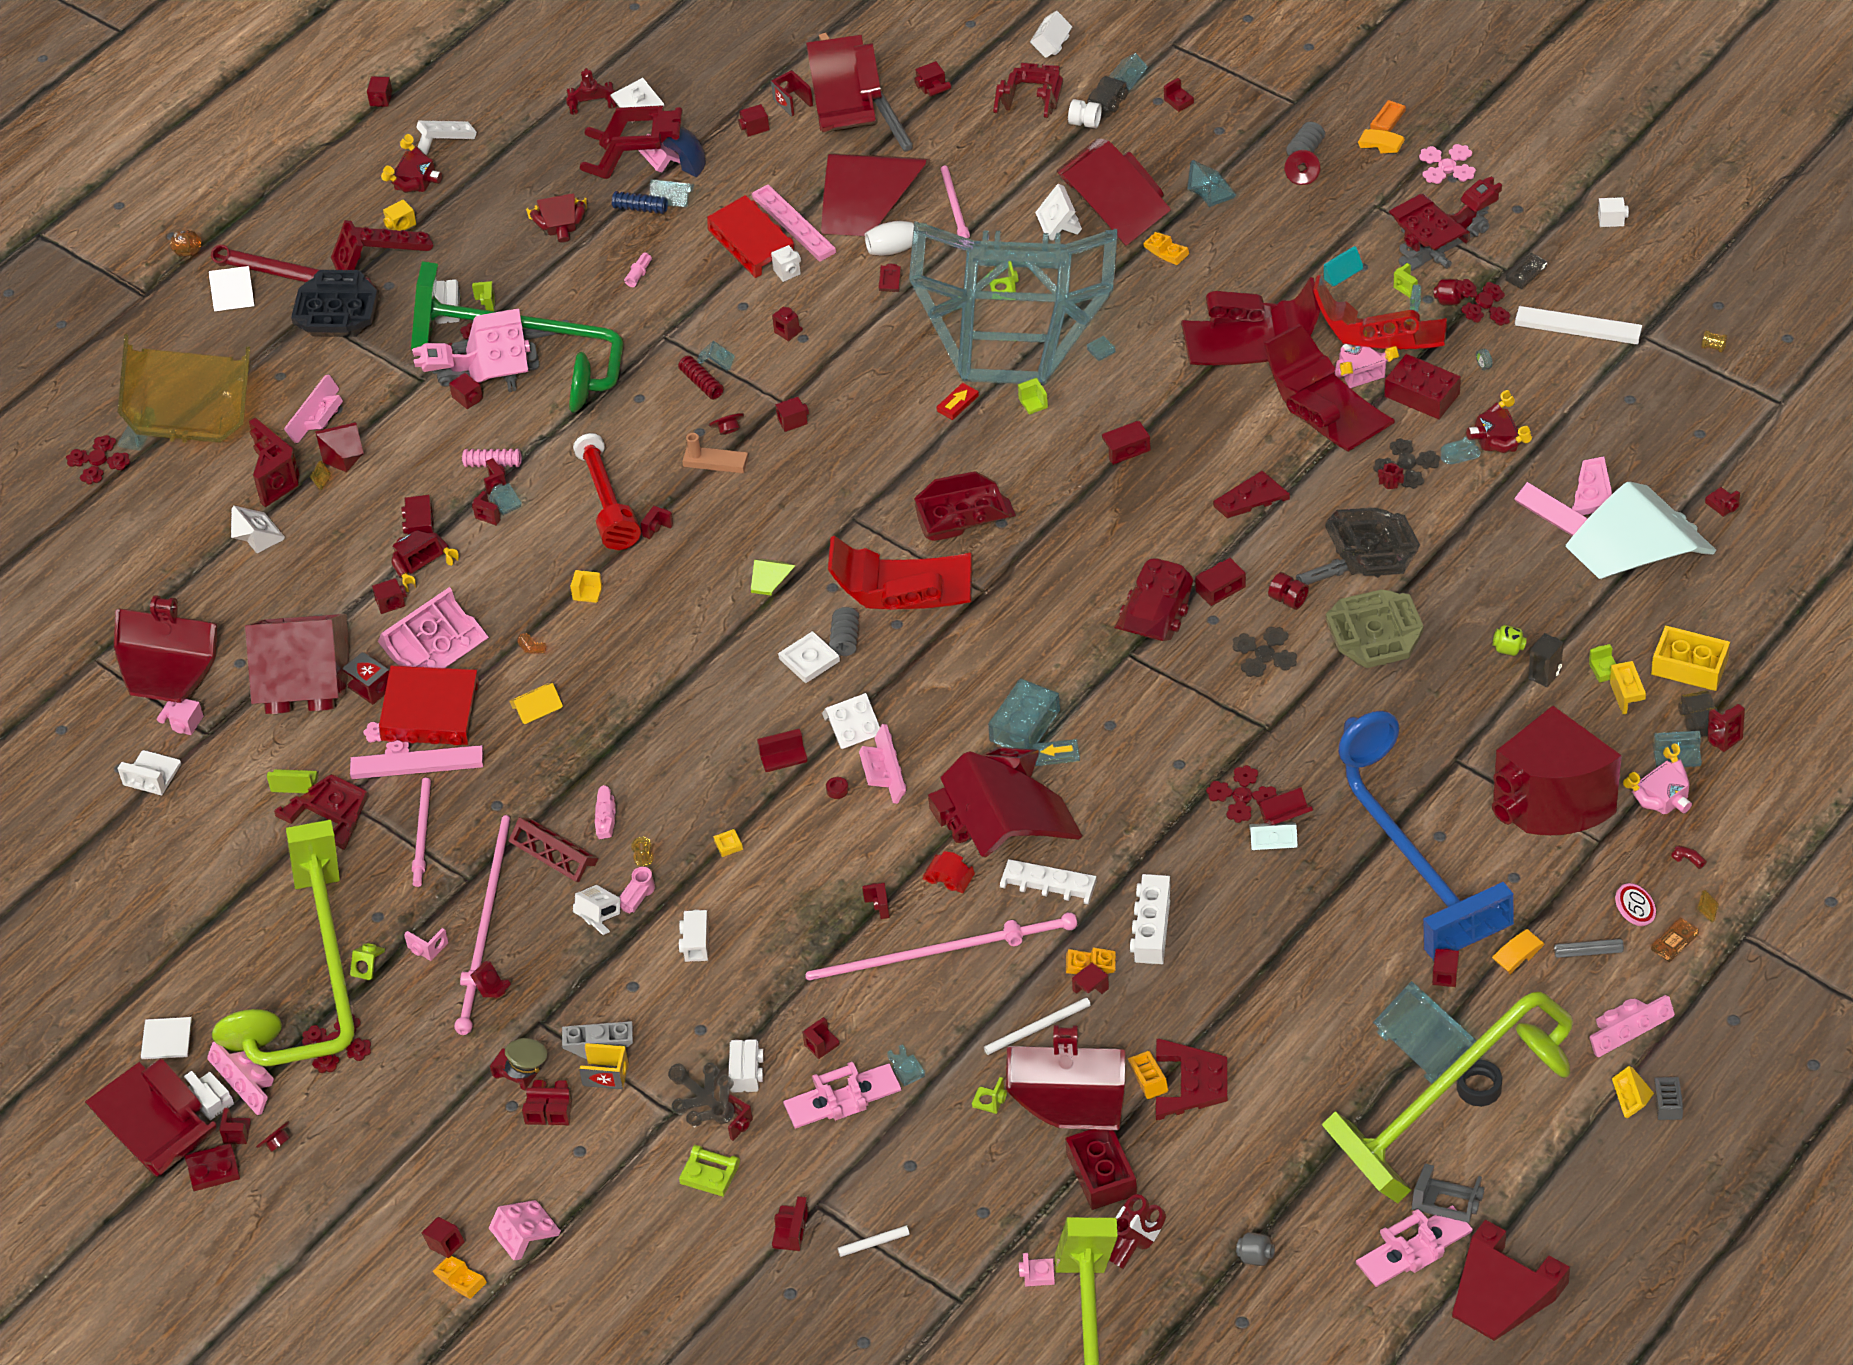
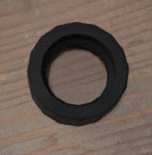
[1457,1060,1503,1107]

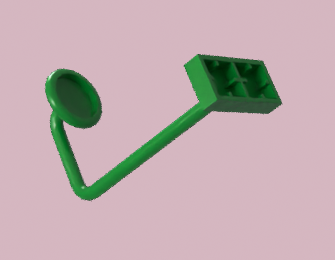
[411,261,624,413]

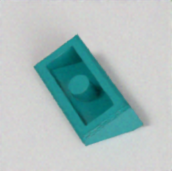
[1324,246,1363,286]

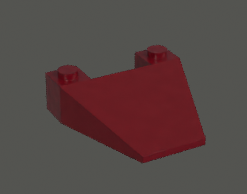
[1452,1219,1570,1341]

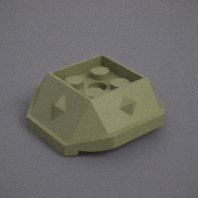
[1326,589,1424,668]

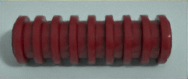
[678,355,724,400]

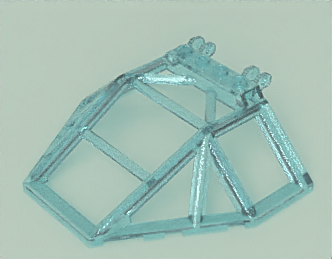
[909,221,1118,385]

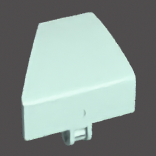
[1566,482,1716,579]

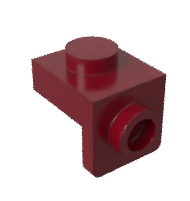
[484,458,507,495]

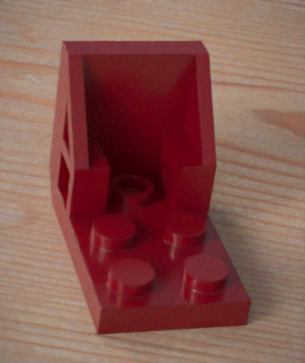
[249,418,300,508]

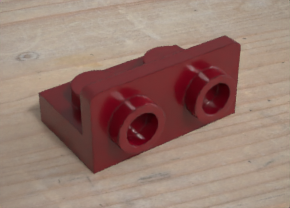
[1708,704,1745,752]
[185,1144,240,1192]

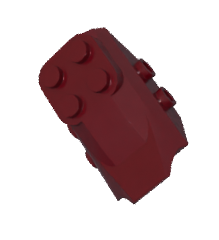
[914,471,1016,541]
[1114,558,1193,641]

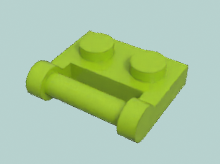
[679,1145,740,1197]

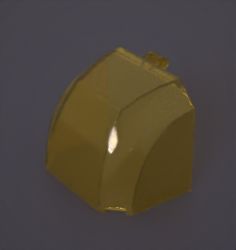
[117,334,250,443]

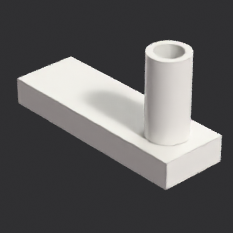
[416,121,477,155]

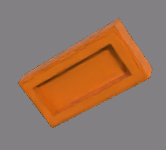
[1370,100,1406,132]

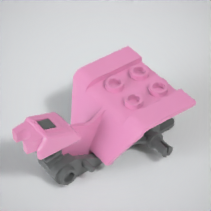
[412,309,539,392]

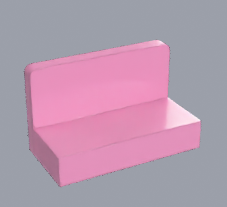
[638,134,680,172]

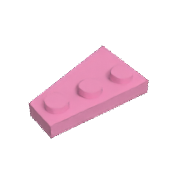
[1572,457,1612,515]

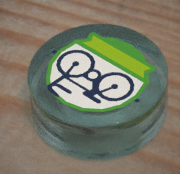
[1476,348,1493,370]

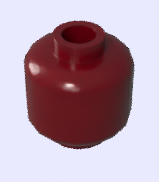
[1434,279,1465,306]

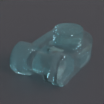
[1440,436,1481,464]

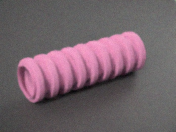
[462,449,521,467]

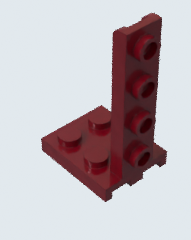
[331,220,433,270]

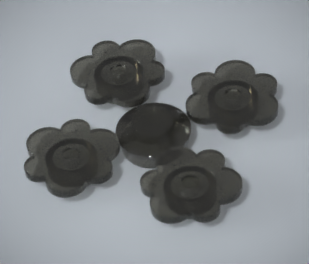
[1373,438,1440,489]
[1232,627,1297,677]

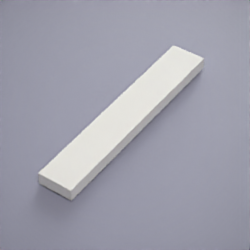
[1515,306,1642,344]

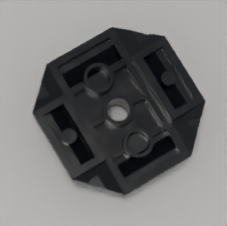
[291,270,378,337]

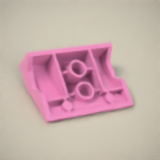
[378,587,489,668]

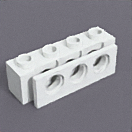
[1130,874,1170,964]

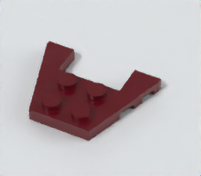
[274,774,368,850]
[1156,1039,1228,1120]

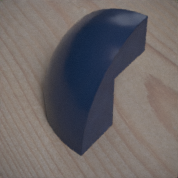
[663,127,706,178]

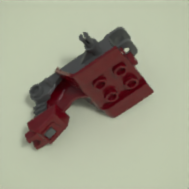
[1389,176,1502,271]

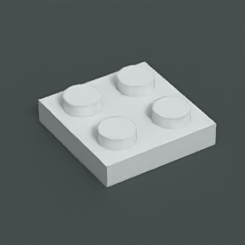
[778,631,840,683]

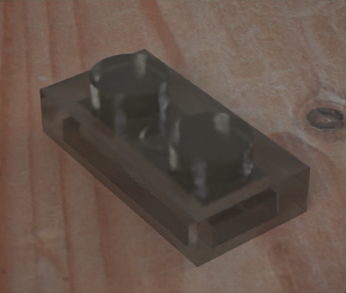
[1506,253,1547,289]

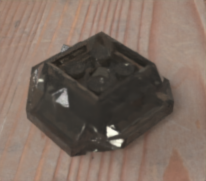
[1325,508,1420,578]

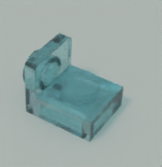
[489,483,522,515]

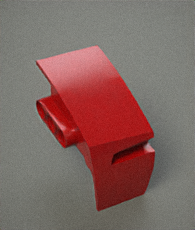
[1313,275,1447,349]
[828,536,972,610]

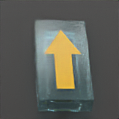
[1033,739,1080,766]

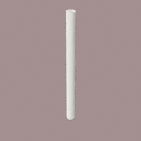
[984,997,1090,1055]

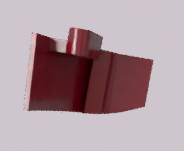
[806,34,882,132]
[1056,139,1171,247]
[1181,277,1320,365]
[1264,324,1395,452]
[85,1058,216,1177]

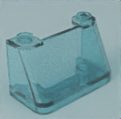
[1373,981,1477,1084]

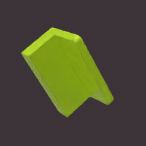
[267,769,318,793]

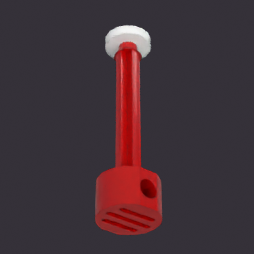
[573,433,641,550]

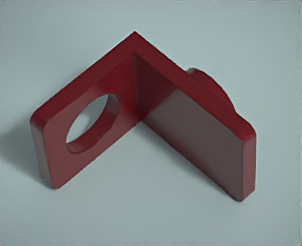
[727,1094,753,1141]

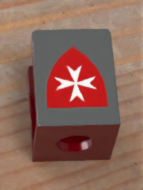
[771,70,813,117]
[343,652,389,705]

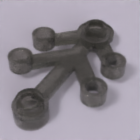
[668,1062,735,1127]

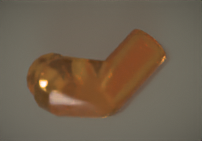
[517,633,546,654]

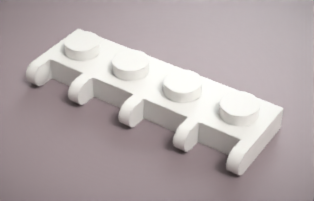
[1000,859,1097,905]

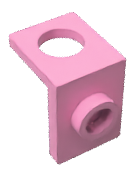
[404,928,448,961]

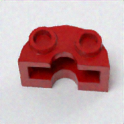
[923,851,975,893]

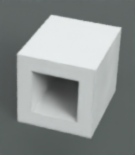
[1598,197,1628,227]

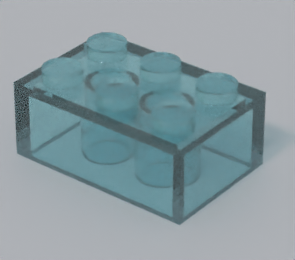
[988,678,1060,749]

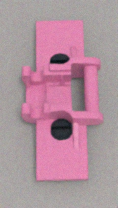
[783,1062,901,1129]
[1356,1205,1473,1287]

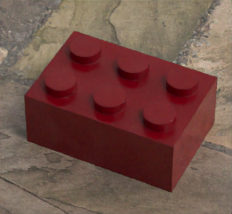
[1385,354,1461,419]
[1065,1129,1137,1210]

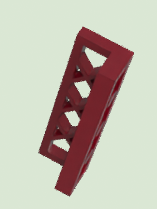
[508,817,599,882]

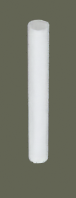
[837,1225,909,1257]

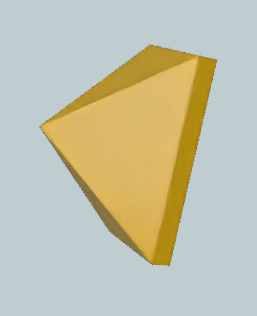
[1612,1066,1654,1118]

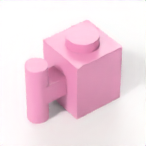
[157,699,203,735]

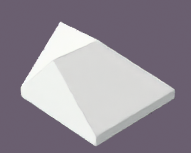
[231,506,285,553]

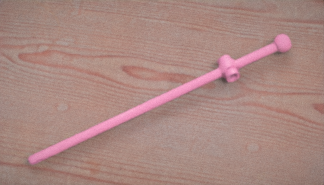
[454,815,510,1035]
[806,912,1077,980]

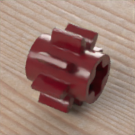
[1378,463,1404,489]

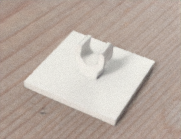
[611,78,664,123]
[209,266,254,311]
[141,1017,192,1059]

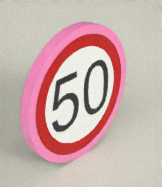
[1615,883,1656,926]

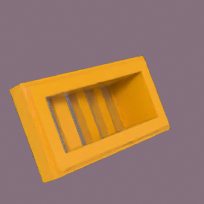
[1128,1051,1168,1099]

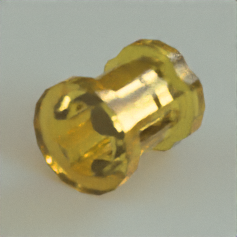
[1702,330,1727,353]
[631,837,654,867]

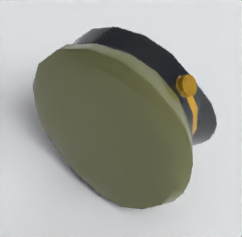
[505,1038,547,1079]

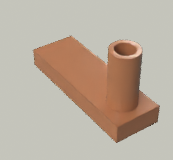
[682,433,749,473]

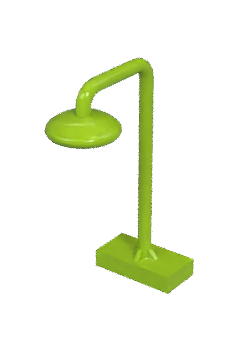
[212,820,354,1066]
[1322,992,1573,1204]
[1055,1217,1117,1365]

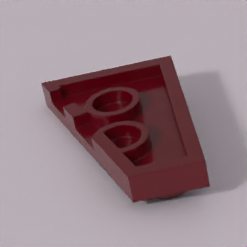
[1213,471,1290,518]

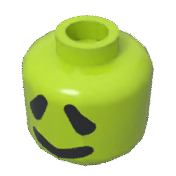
[1492,625,1526,656]

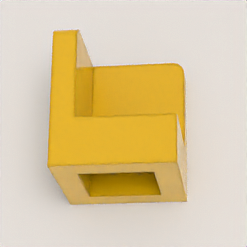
[570,570,603,603]

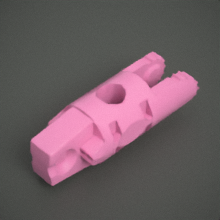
[595,785,616,839]

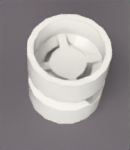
[1068,99,1102,129]

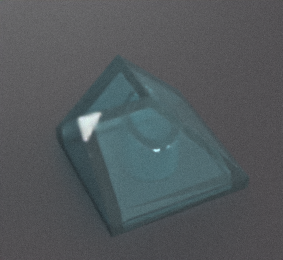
[1187,160,1236,207]

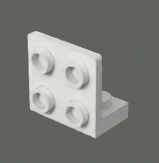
[822,693,880,749]
[118,750,181,795]

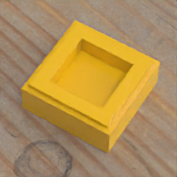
[713,829,743,857]

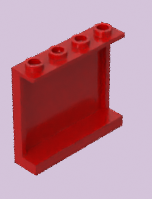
[378,666,479,745]

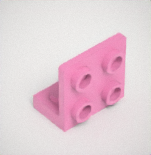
[489,1200,561,1260]

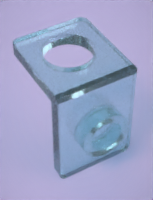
[697,341,735,371]

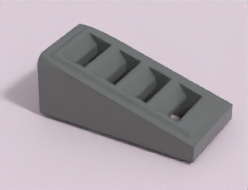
[1654,1077,1683,1120]

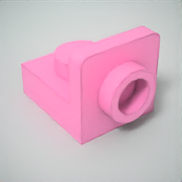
[1019,1253,1055,1287]

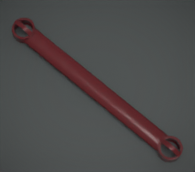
[211,244,375,287]

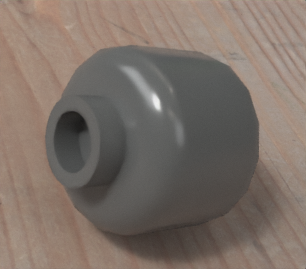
[1236,1232,1275,1266]

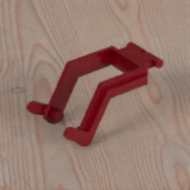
[993,62,1063,118]
[580,105,683,179]

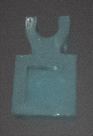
[887,1044,925,1086]

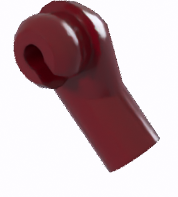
[1671,845,1707,869]

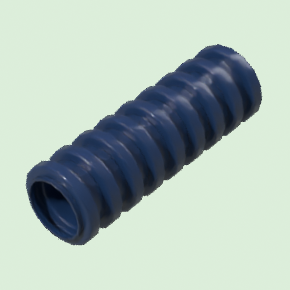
[612,191,668,214]

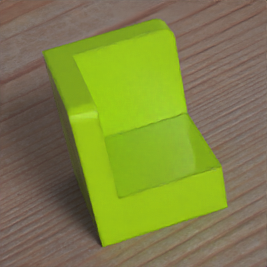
[1018,378,1048,414]

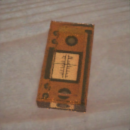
[1651,918,1699,962]

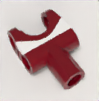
[1109,1194,1166,1269]

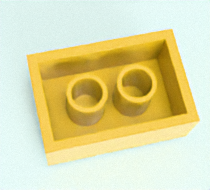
[1651,625,1730,691]

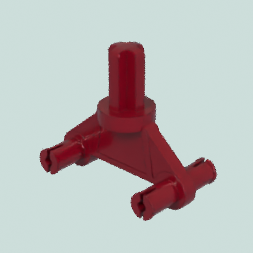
[566,68,616,115]

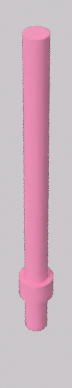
[941,166,971,250]
[412,778,431,887]

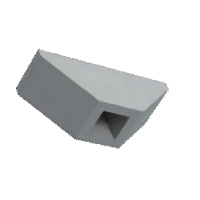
[562,1021,633,1059]

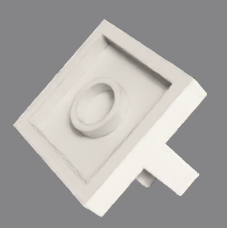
[1035,184,1082,240]

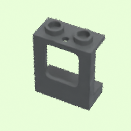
[1412,1164,1485,1223]

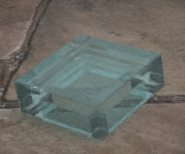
[1410,285,1422,312]
[1087,336,1116,361]

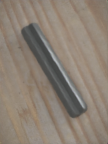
[1554,939,1624,958]

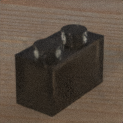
[1528,633,1563,688]

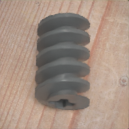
[1287,122,1325,165]
[829,607,859,656]

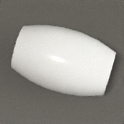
[865,221,917,256]

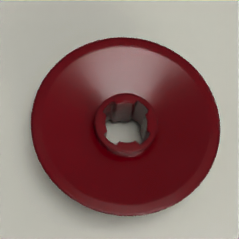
[1284,150,1320,185]
[709,413,744,435]
[256,1121,290,1152]

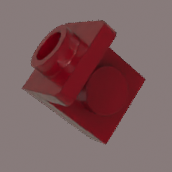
[1164,78,1194,112]
[879,263,903,292]
[1705,487,1740,517]
[472,491,501,526]
[641,505,673,539]
[862,883,890,919]
[470,961,511,998]

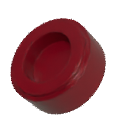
[826,777,849,799]

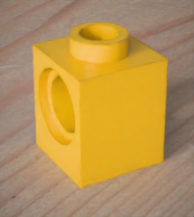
[383,200,416,231]

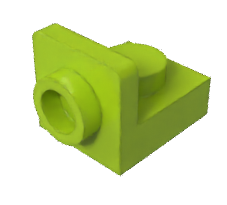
[1393,263,1418,299]
[472,281,495,311]
[1589,644,1616,683]

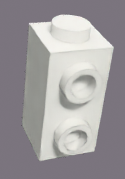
[679,910,709,962]

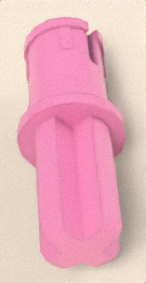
[624,252,652,287]

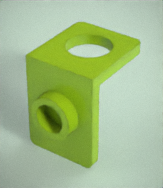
[989,261,1018,297]
[350,943,385,980]
[972,1077,1007,1114]

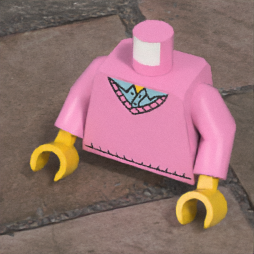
[1335,344,1399,388]
[1623,744,1692,814]

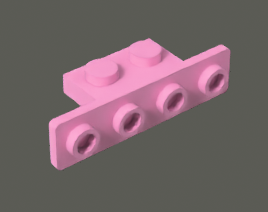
[284,375,343,443]
[859,724,906,804]
[1590,995,1675,1057]
[207,1042,274,1115]

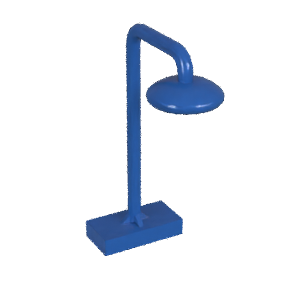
[1338,711,1514,961]

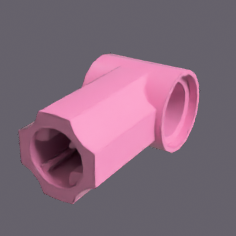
[619,867,655,913]

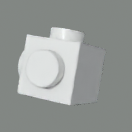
[771,245,801,282]

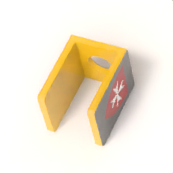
[579,1043,629,1090]

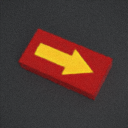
[936,383,979,420]

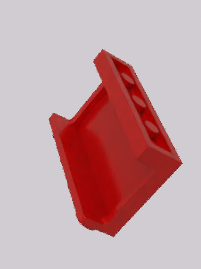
[707,195,795,278]

